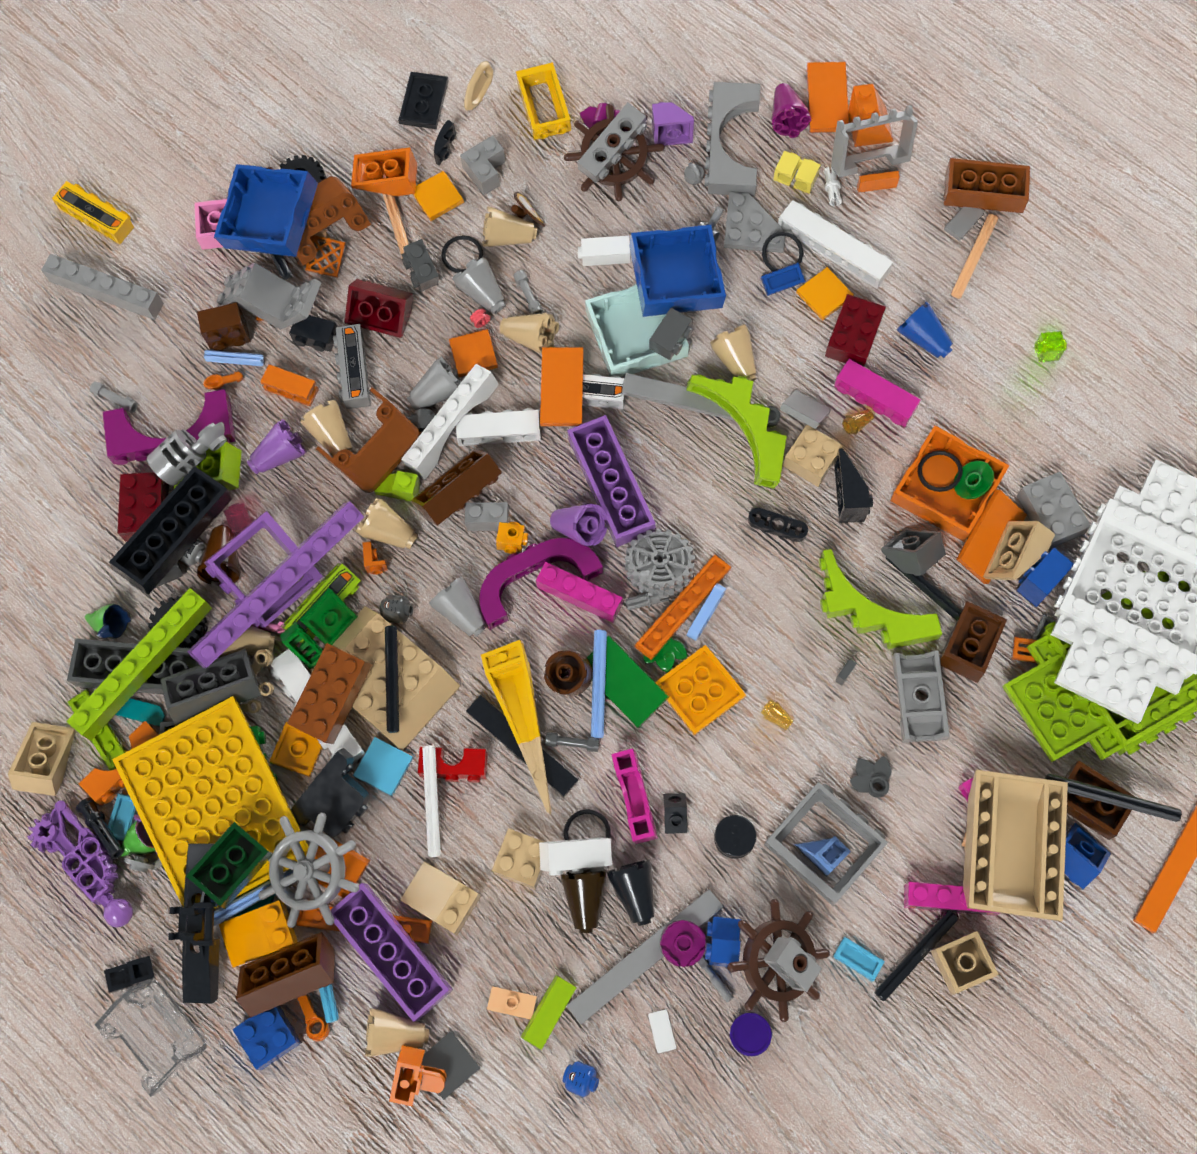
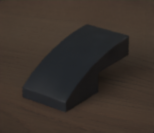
[104,956,155,994]

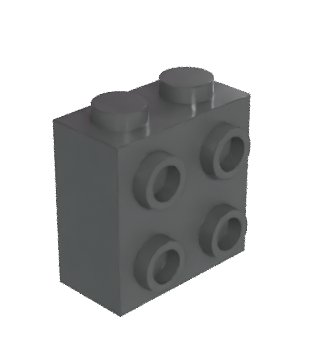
[401,239,439,292]

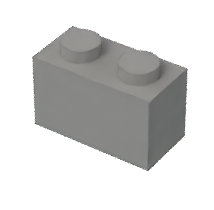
[465,502,509,531]

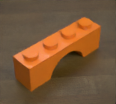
[78,721,160,806]

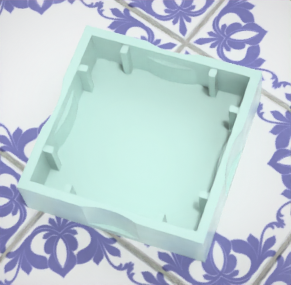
[585,284,689,377]

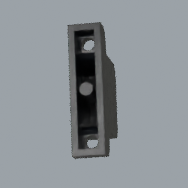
[291,748,370,837]

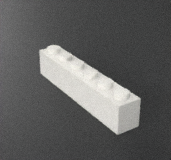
[778,200,893,289]
[270,649,365,764]

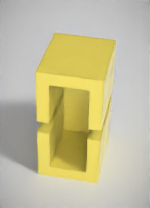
[773,151,821,194]

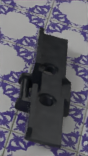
[168,844,220,1004]

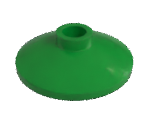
[954,461,994,499]

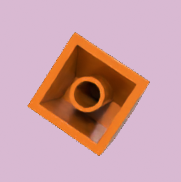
[848,84,893,147]

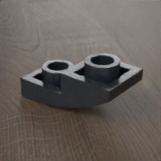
[434,120,456,165]

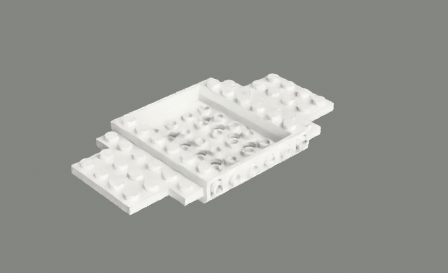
[1051,459,1197,724]

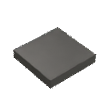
[422,1031,480,1100]

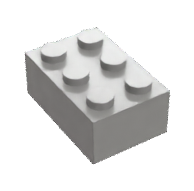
[1017,472,1091,550]

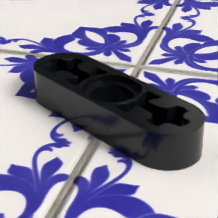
[748,508,808,542]

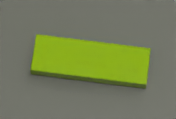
[521,975,577,1050]

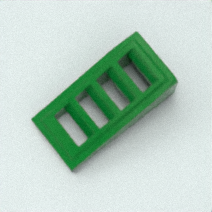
[280,622,323,669]

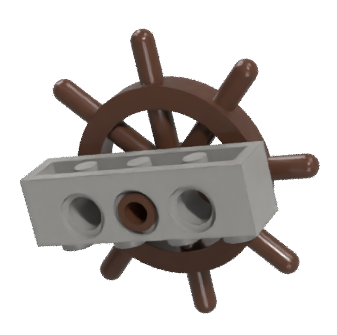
[564,102,665,202]

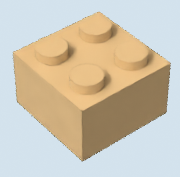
[783,425,843,487]
[492,828,544,890]
[931,931,999,995]

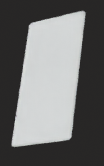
[648,1009,676,1054]

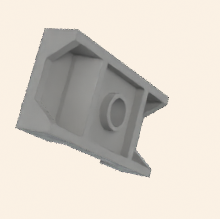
[892,650,950,743]

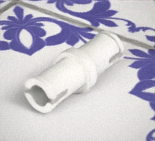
[824,167,842,206]

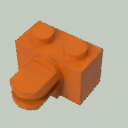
[389,1045,447,1106]

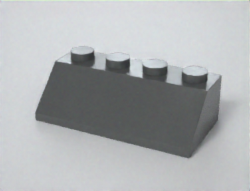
[160,649,261,726]

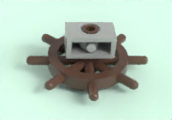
[727,899,830,1022]

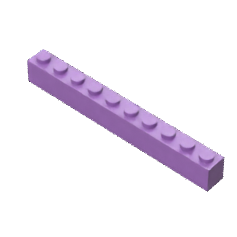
[187,501,364,668]

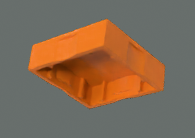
[890,425,1009,542]

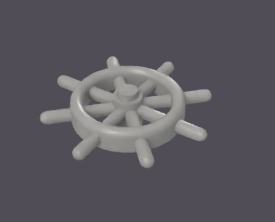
[258,813,359,928]

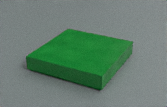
[300,588,358,645]

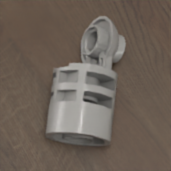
[147,422,227,486]

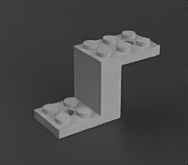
[216,263,322,330]

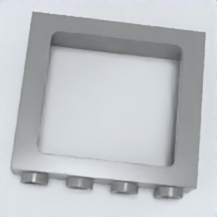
[764,782,888,906]

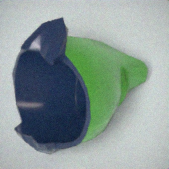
[85,604,131,639]

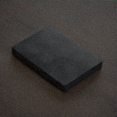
[398,72,449,129]

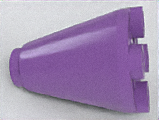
[247,419,307,474]

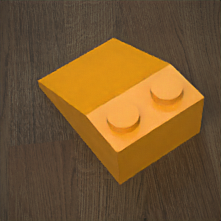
[218,900,298,968]

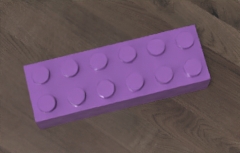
[567,415,655,548]
[330,883,453,1022]

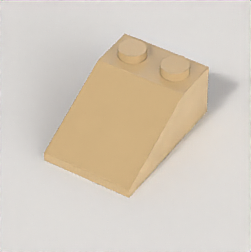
[983,521,1055,580]
[8,722,75,796]
[400,861,481,936]

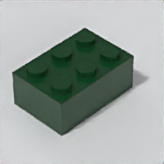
[186,822,272,909]

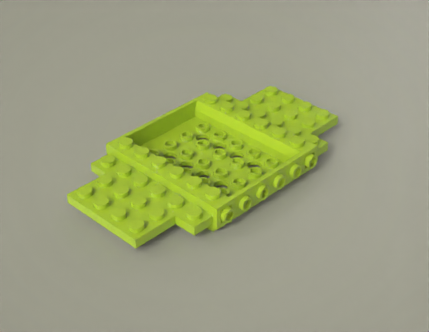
[1002,571,1197,763]

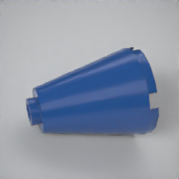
[896,301,953,358]

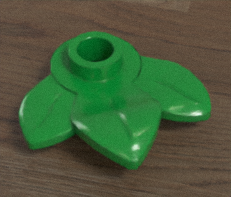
[643,637,687,673]

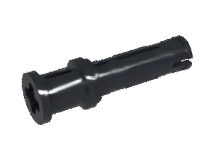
[76,797,124,859]

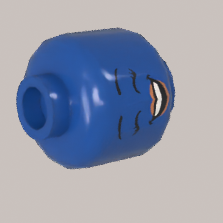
[563,1061,599,1097]

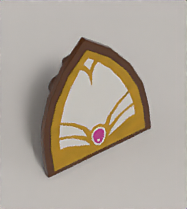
[511,192,545,227]

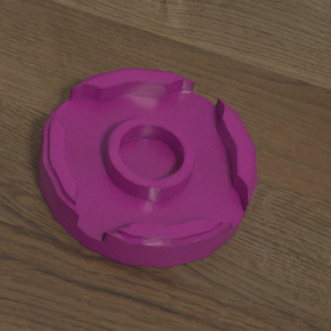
[660,920,706,967]

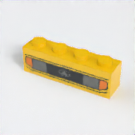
[52,181,134,244]

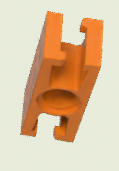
[260,364,319,407]

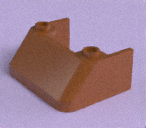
[316,388,421,493]

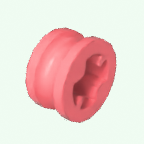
[470,308,490,328]

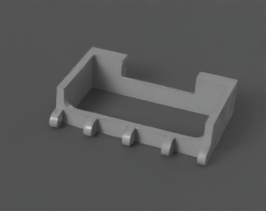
[831,105,918,178]

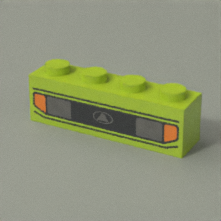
[280,563,361,644]

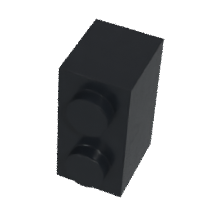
[289,315,337,352]

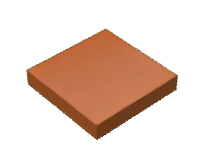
[449,329,498,377]

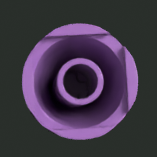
[550,504,607,546]

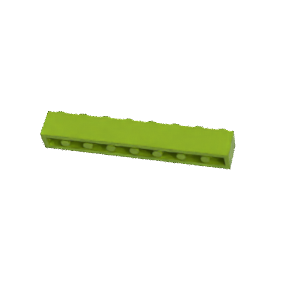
[66,588,212,741]

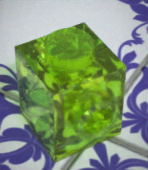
[1035,331,1067,362]

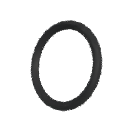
[762,232,803,272]
[441,235,483,273]
[917,451,963,492]
[564,809,611,840]

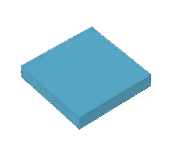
[353,737,414,796]

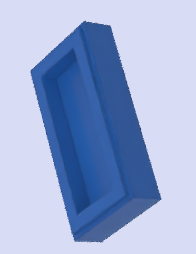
[760,263,806,296]

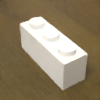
[539,837,612,875]

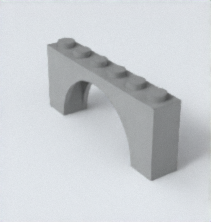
[704,82,760,196]

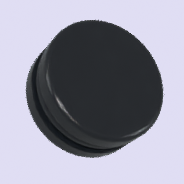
[714,815,757,859]

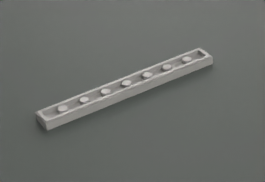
[567,889,723,1025]

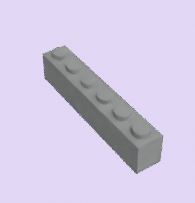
[41,254,164,320]

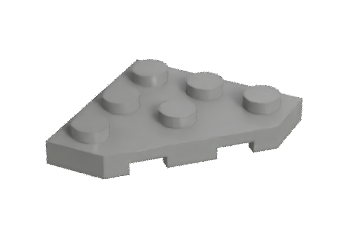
[724,192,785,253]

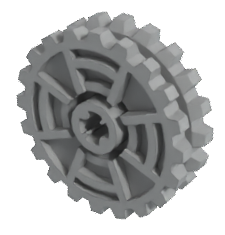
[625,529,695,598]

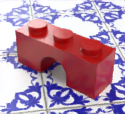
[418,747,488,783]

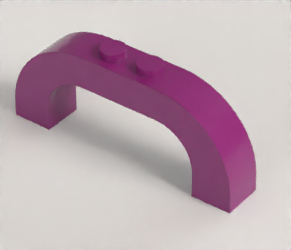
[480,538,603,630]

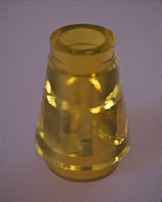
[842,409,874,435]
[760,699,794,730]

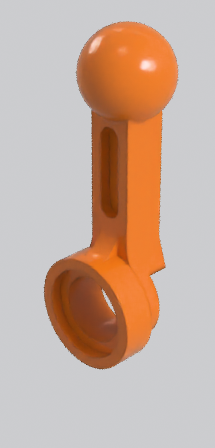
[297,994,330,1041]

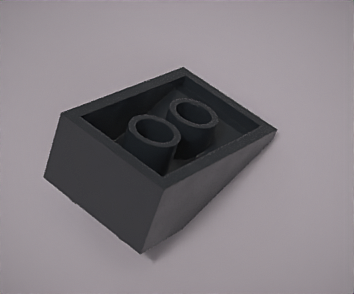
[834,448,873,523]

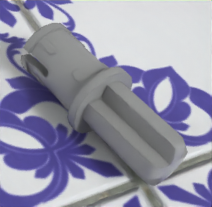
[626,591,669,610]

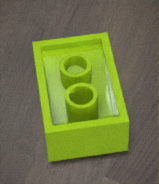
[174,442,242,491]

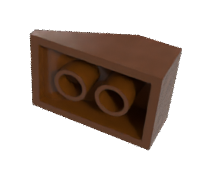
[940,601,1007,683]

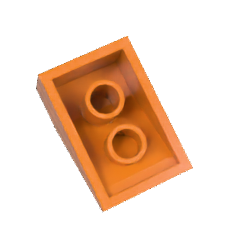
[351,147,417,196]

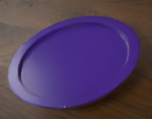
[730,1013,772,1056]

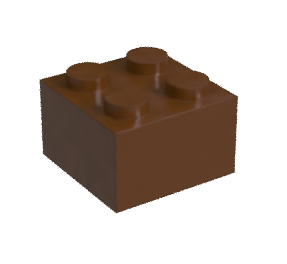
[197,302,251,351]

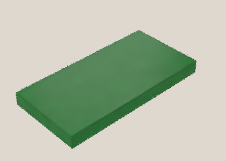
[587,635,669,728]

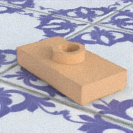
[487,986,537,1019]

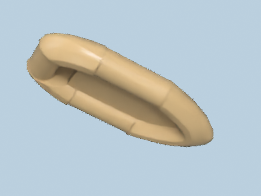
[464,61,493,111]

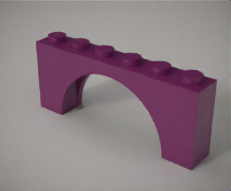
[103,389,236,465]

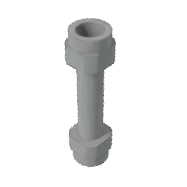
[513,270,543,314]
[90,381,138,413]

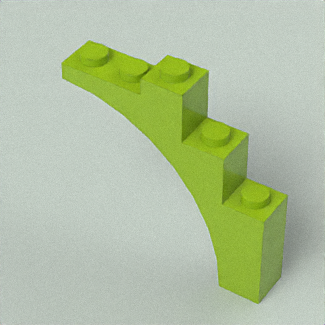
[686,375,786,489]
[819,549,942,649]

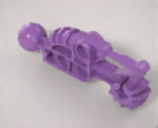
[27,800,133,928]

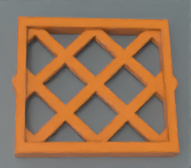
[305,235,346,278]

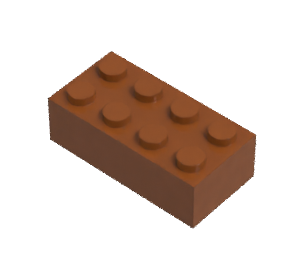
[944,158,1030,213]
[287,643,373,744]

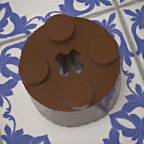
[544,651,593,696]

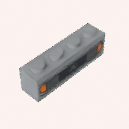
[333,324,371,409]

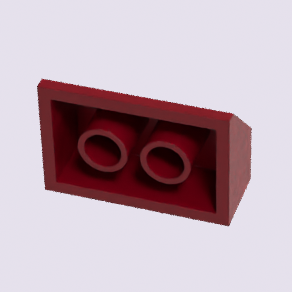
[344,279,414,338]

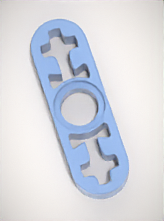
[686,584,726,641]

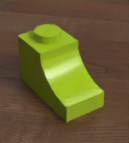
[374,470,421,502]

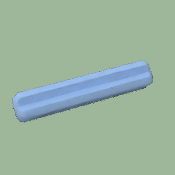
[204,350,264,366]

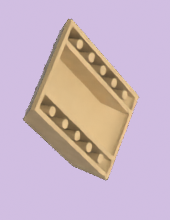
[307,606,460,751]
[963,770,1068,921]

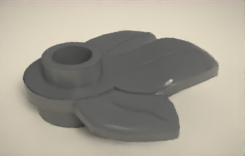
[850,757,892,798]

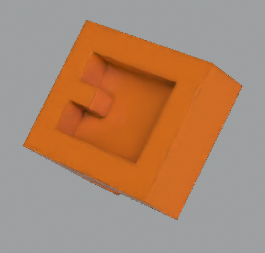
[362,541,388,575]

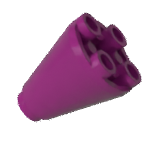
[771,83,811,138]

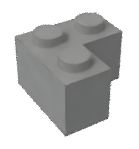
[460,135,505,196]

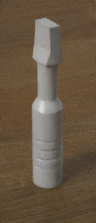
[698,957,734,1003]

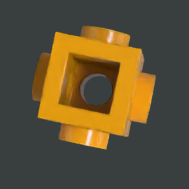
[496,522,528,554]

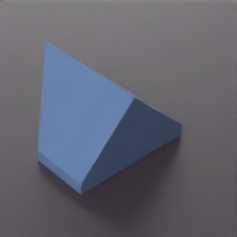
[794,836,851,877]

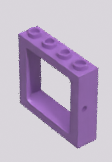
[204,511,323,628]

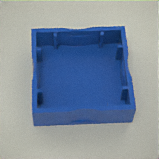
[214,164,318,257]
[629,225,726,317]

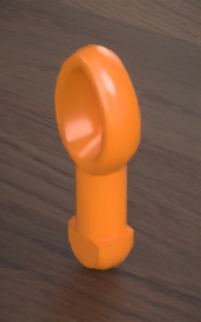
[203,371,243,390]

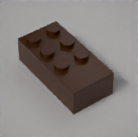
[411,449,502,526]
[236,932,335,1018]

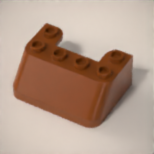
[294,176,371,266]

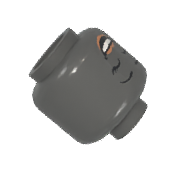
[380,595,413,623]

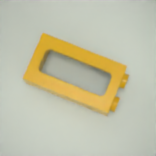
[516,62,571,140]

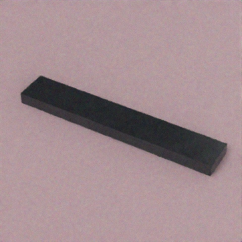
[466,695,578,797]

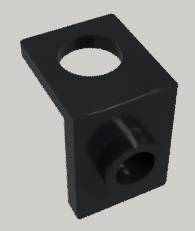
[663,793,687,834]

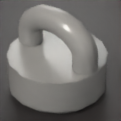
[684,163,704,185]

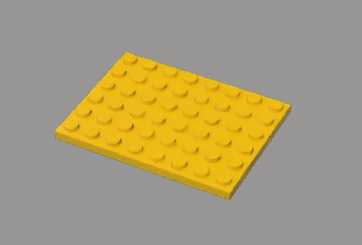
[112,696,309,909]

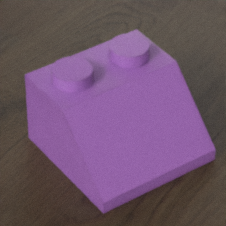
[652,102,694,146]

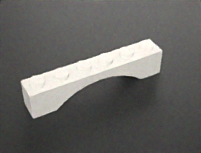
[401,364,499,480]

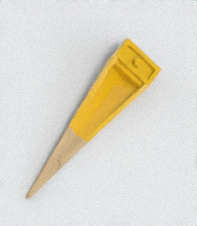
[481,640,552,814]

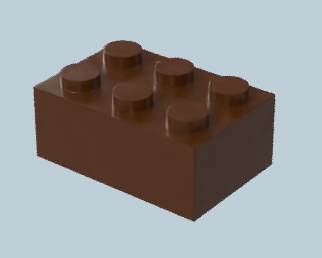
[1064,761,1135,840]

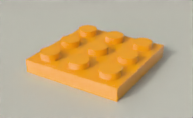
[655,645,746,736]

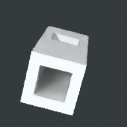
[578,236,630,266]

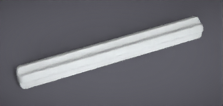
[422,745,441,857]

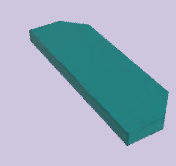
[115,698,165,727]

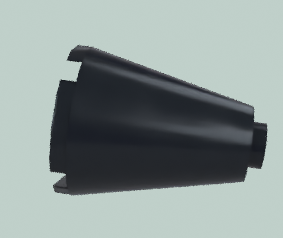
[607,860,654,926]

